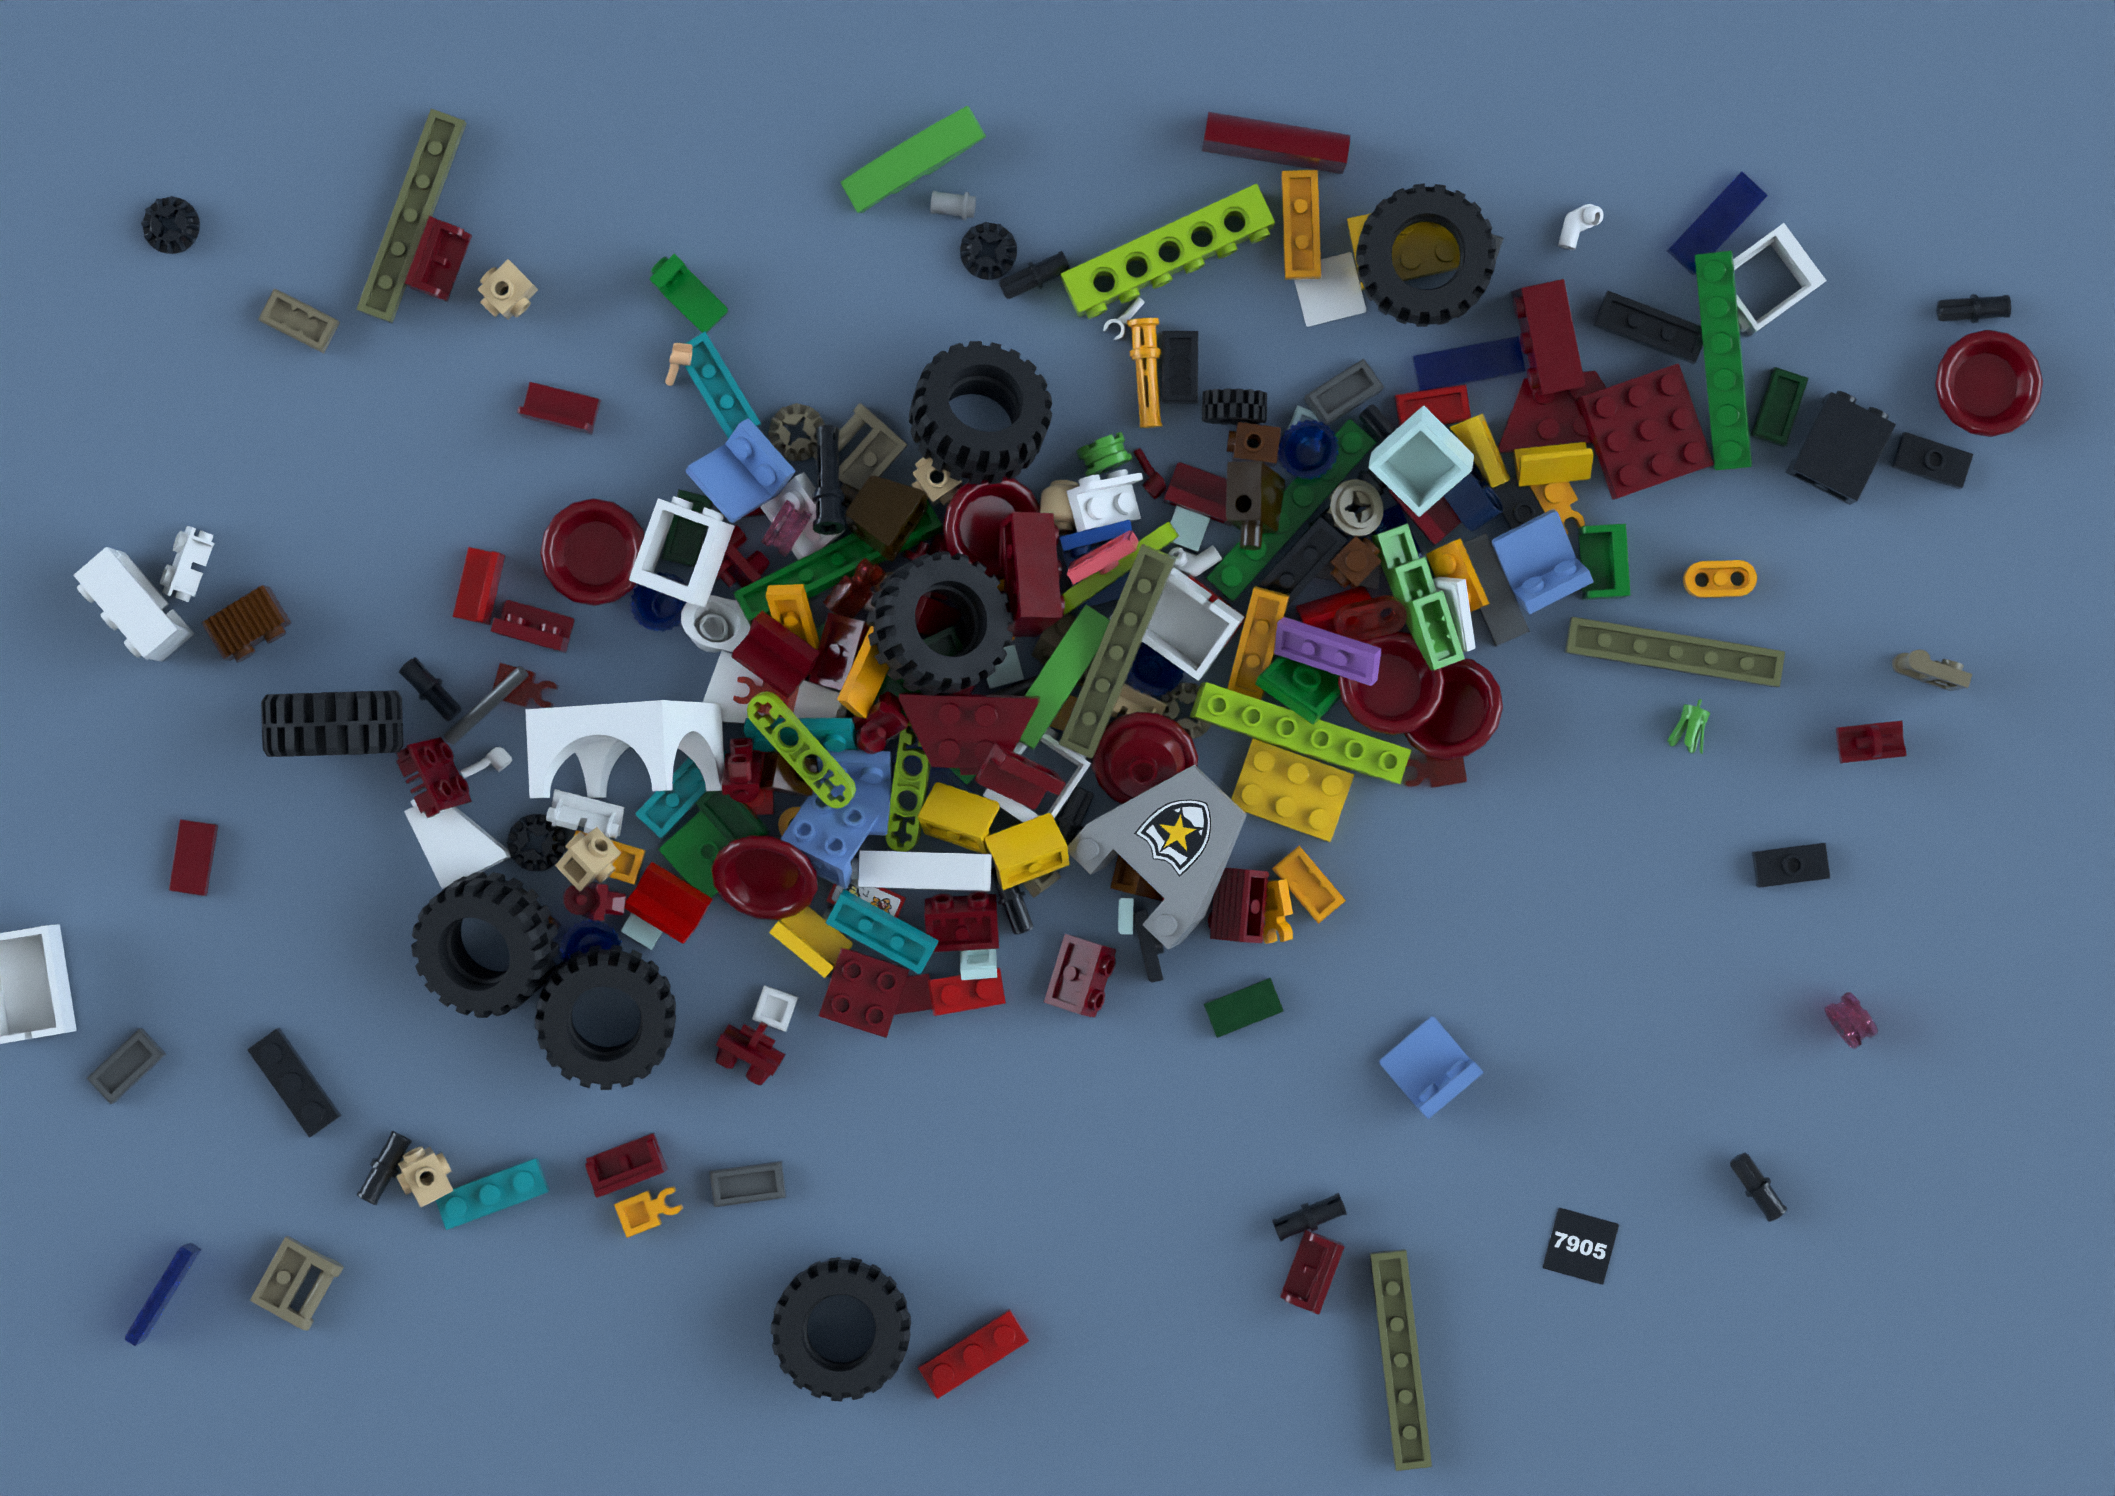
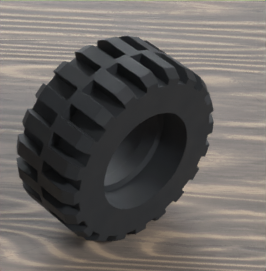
[1356,183,1497,327]
[909,341,1052,485]
[867,551,1014,695]
[261,690,404,757]
[411,872,559,1018]
[535,945,676,1090]
[771,1257,911,1402]

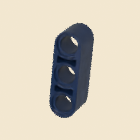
[1444,426,1504,531]

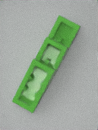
[840,106,986,213]
[1371,524,1465,671]
[1019,604,1110,750]

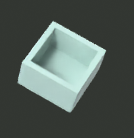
[1368,405,1474,517]

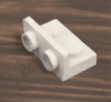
[1066,469,1143,532]
[760,472,845,560]

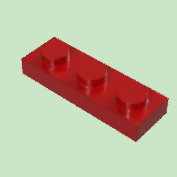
[918,1309,1029,1399]

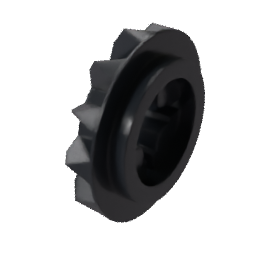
[141,196,200,254]
[960,222,1017,280]
[507,814,565,871]

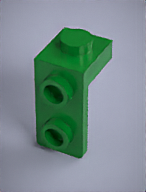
[649,253,728,333]

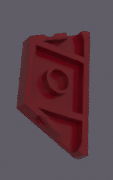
[1497,371,1606,454]
[899,692,1040,769]

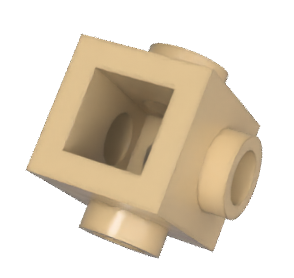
[477,259,538,320]
[911,457,963,506]
[555,827,621,892]
[396,1146,454,1207]

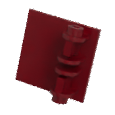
[396,737,472,819]
[818,947,909,1038]

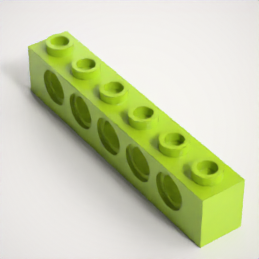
[1061,183,1275,319]
[1190,682,1411,784]

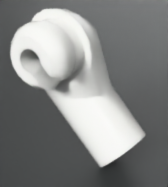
[1558,204,1604,250]
[1168,545,1222,577]

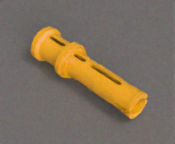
[1127,318,1162,428]

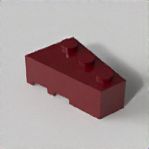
[1511,279,1585,396]
[998,511,1065,637]

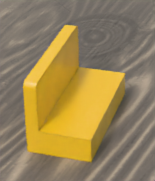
[1449,413,1510,488]
[1513,442,1593,487]
[917,782,1000,854]
[985,813,1070,890]
[769,906,853,978]

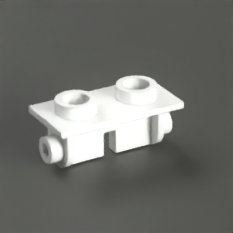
[160,526,215,602]
[546,789,625,839]

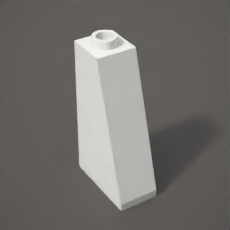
[703,650,848,724]
[851,850,992,892]

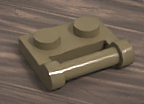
[812,403,908,490]
[1892,649,1973,691]
[250,1236,344,1331]

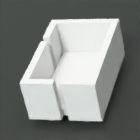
[73,547,195,662]
[1110,567,1244,681]
[0,924,77,1044]

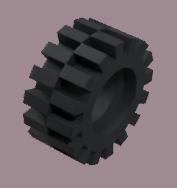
[1202,388,1267,425]

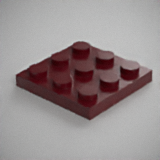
[1577,363,1714,500]

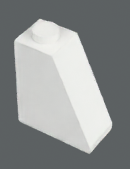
[404,799,511,889]

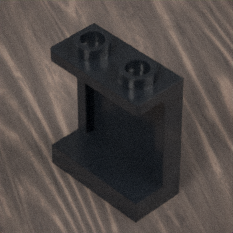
[1786,391,1896,505]

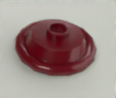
[1935,330,2043,437]
[943,476,1040,580]
[540,498,645,606]
[1338,630,1445,735]
[1403,658,1503,760]
[1091,711,1198,804]
[711,835,818,920]

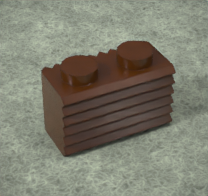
[201,585,291,663]

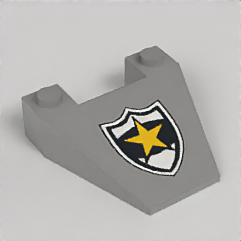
[1067,765,1247,950]

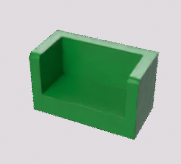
[1578,524,1631,600]

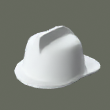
[681,595,751,653]

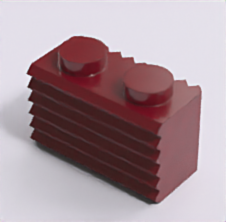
[1208,868,1269,943]

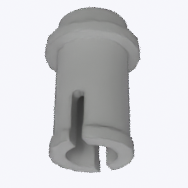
[930,191,976,220]

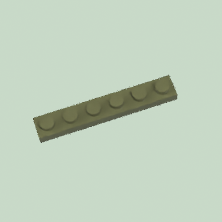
[356,108,467,324]
[1059,544,1177,759]
[1565,617,1785,688]
[1369,1249,1432,1471]

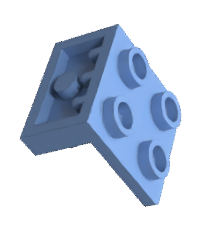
[685,418,796,523]
[1492,509,1594,615]
[817,749,893,836]
[780,790,879,889]
[1379,1016,1484,1119]

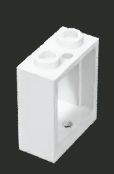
[1733,223,1826,336]
[629,496,735,608]
[983,727,1091,822]

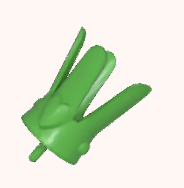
[1667,699,1711,754]

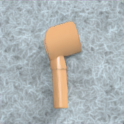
[665,343,693,386]

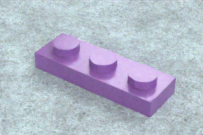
[1274,617,1381,686]

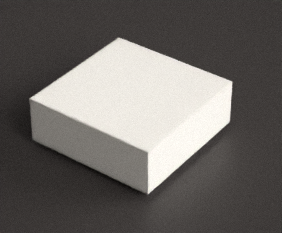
[752,985,799,1032]

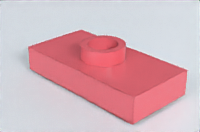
[1067,530,1139,585]

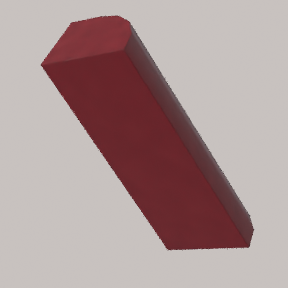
[1202,112,1351,174]

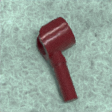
[1133,448,1166,499]

